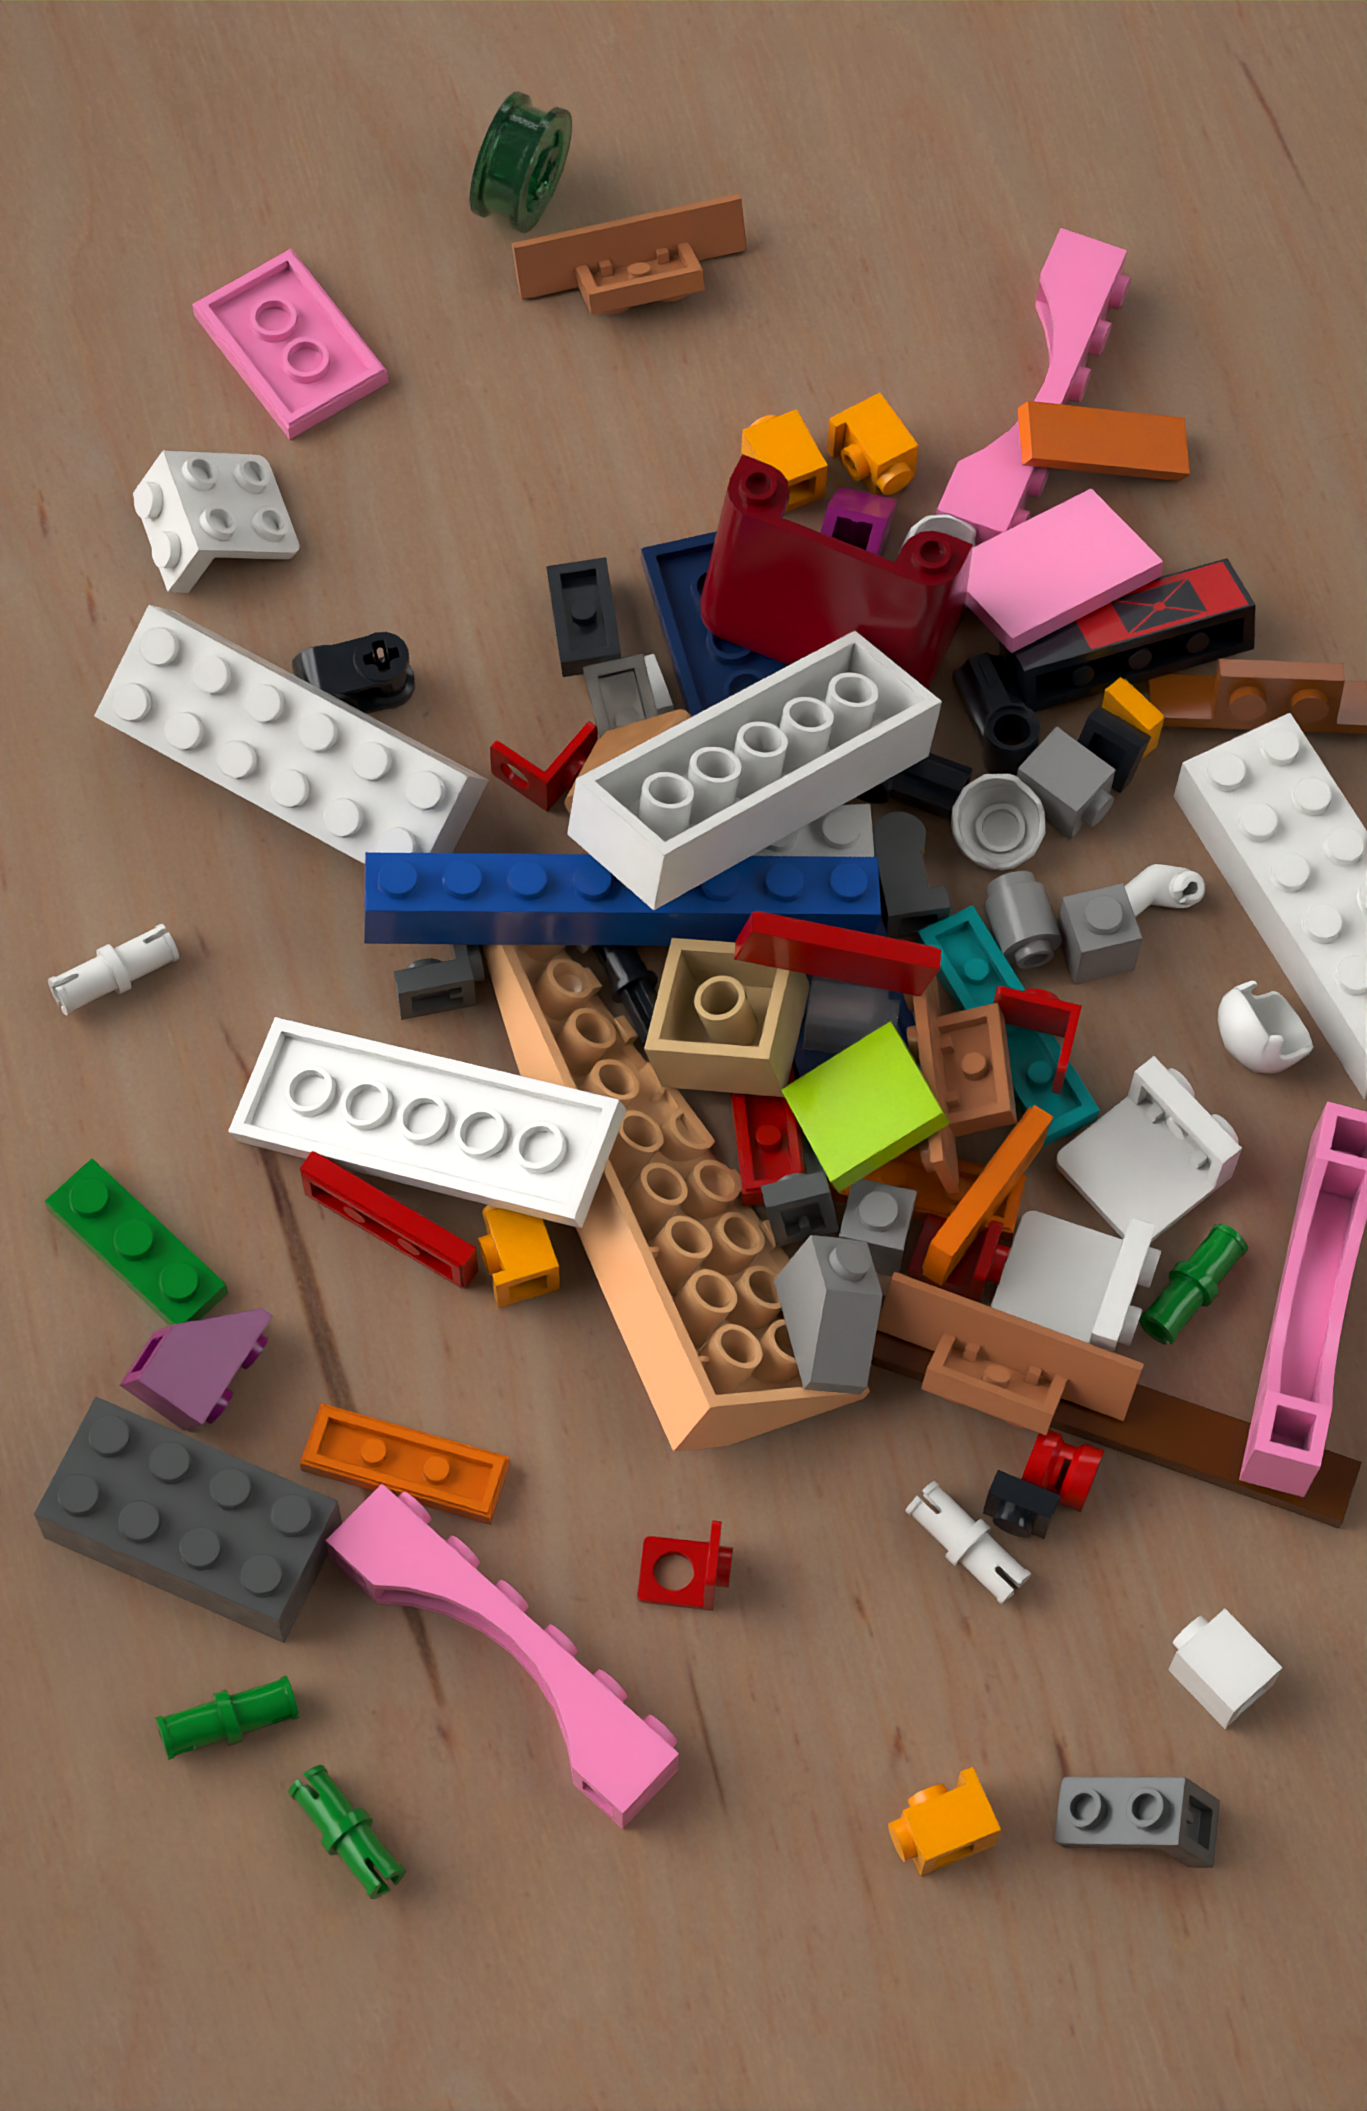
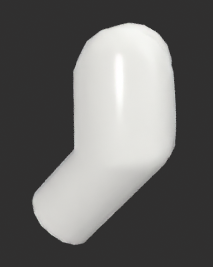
[1125,864,1205,917]

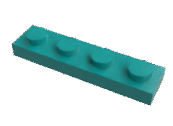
[916,905,1100,1147]

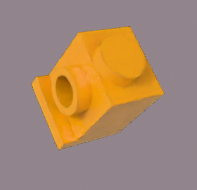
[827,392,919,495]
[477,1205,560,1308]
[888,1767,1001,1877]

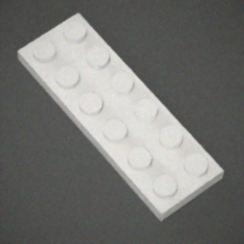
[228,1017,626,1229]

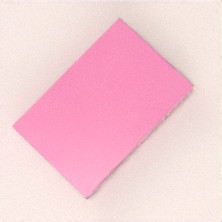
[192,249,389,440]
[965,488,1163,653]

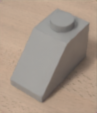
[774,1235,883,1395]

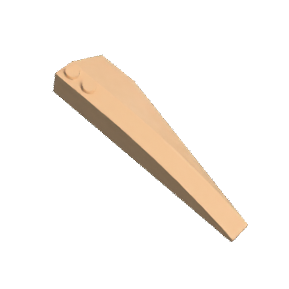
[482,944,870,1452]

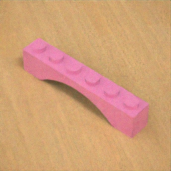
[936,228,1131,546]
[1239,1101,1367,1497]
[325,1484,679,1829]

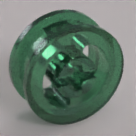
[469,91,572,233]

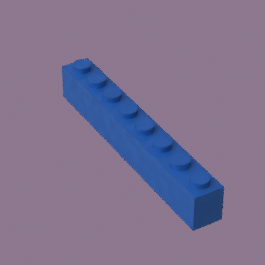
[364,852,881,946]

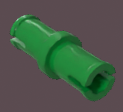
[1139,1223,1248,1345]
[155,1676,299,1760]
[288,1765,406,1899]

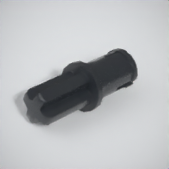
[591,945,658,1046]

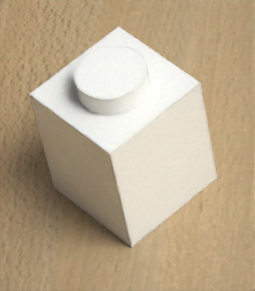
[1169,1609,1282,1729]

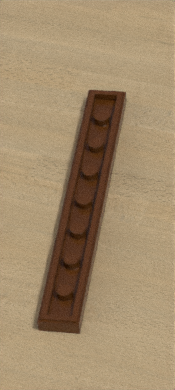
[871,1295,1362,1528]

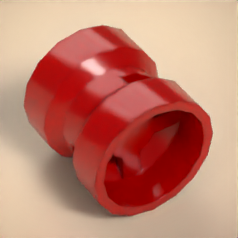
[1021,1429,1104,1512]

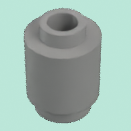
[985,871,1062,969]

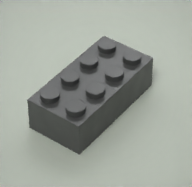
[34,1396,342,1643]

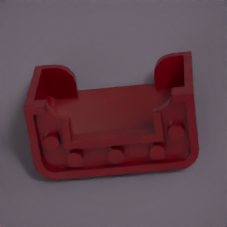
[700,454,973,690]

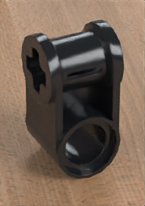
[292,632,415,714]

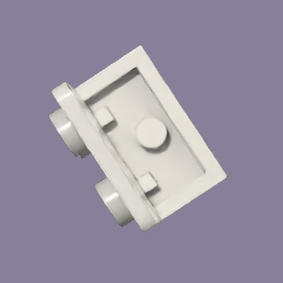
[133,450,300,593]
[1056,1056,1242,1242]
[991,1211,1161,1352]

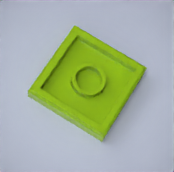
[781,1021,950,1192]

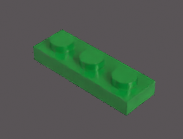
[45,1158,228,1326]

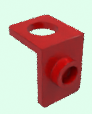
[490,721,598,812]
[993,986,1082,1095]
[637,1520,733,1611]

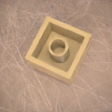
[644,938,810,1097]

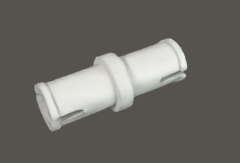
[48,923,180,1016]
[905,1480,1032,1605]

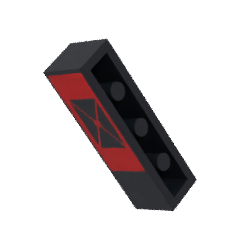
[999,558,1256,712]

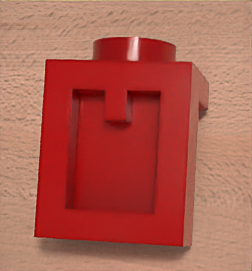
[907,1213,1011,1302]

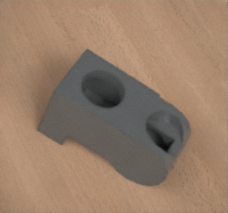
[872,811,951,939]

